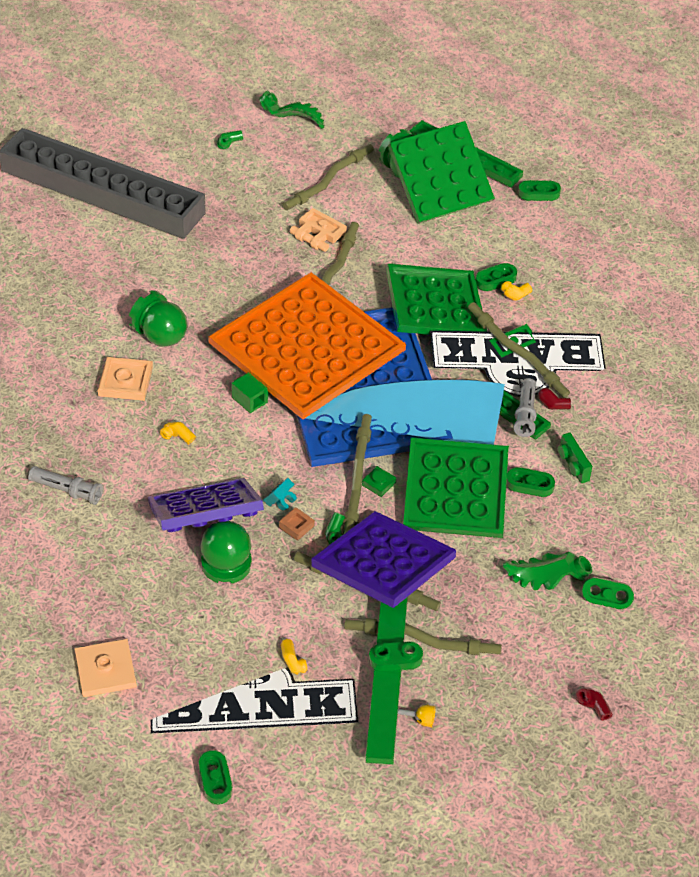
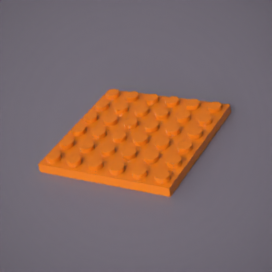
[208,272,406,419]

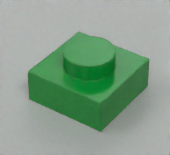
[362,466,396,497]

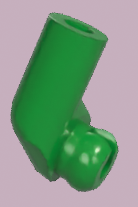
[217,130,243,150]
[325,512,345,545]

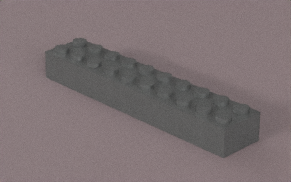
[0,128,206,239]

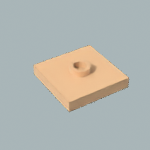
[98,357,153,401]
[75,639,137,697]

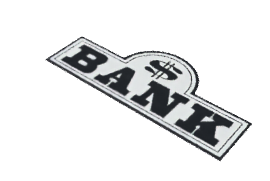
[430,330,606,396]
[151,667,358,734]

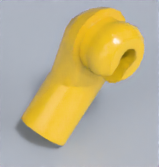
[501,281,532,301]
[160,422,197,445]
[281,639,307,675]

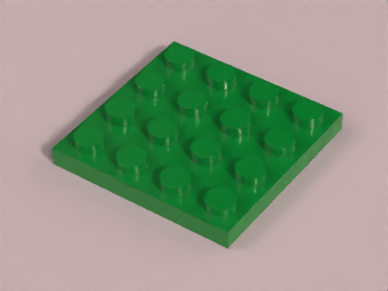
[387,121,495,224]
[386,263,487,335]
[403,438,509,538]

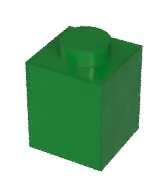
[231,372,268,413]

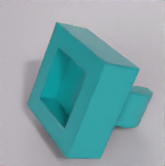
[263,478,297,511]

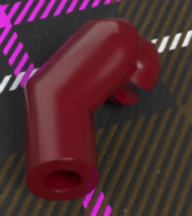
[538,388,571,410]
[576,688,613,721]

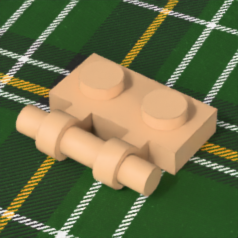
[290,208,347,252]

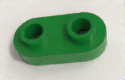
[518,180,561,201]
[476,263,517,291]
[506,467,555,497]
[582,577,634,609]
[369,642,423,672]
[199,750,233,805]

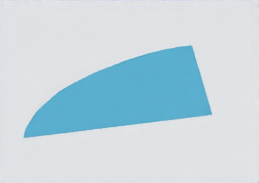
[306,380,505,445]

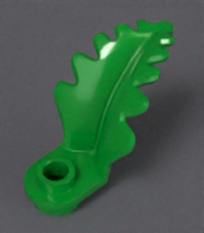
[260,91,325,129]
[503,551,592,590]

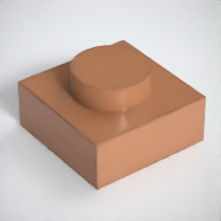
[279,507,315,541]

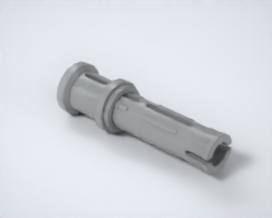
[514,378,537,437]
[28,466,103,505]

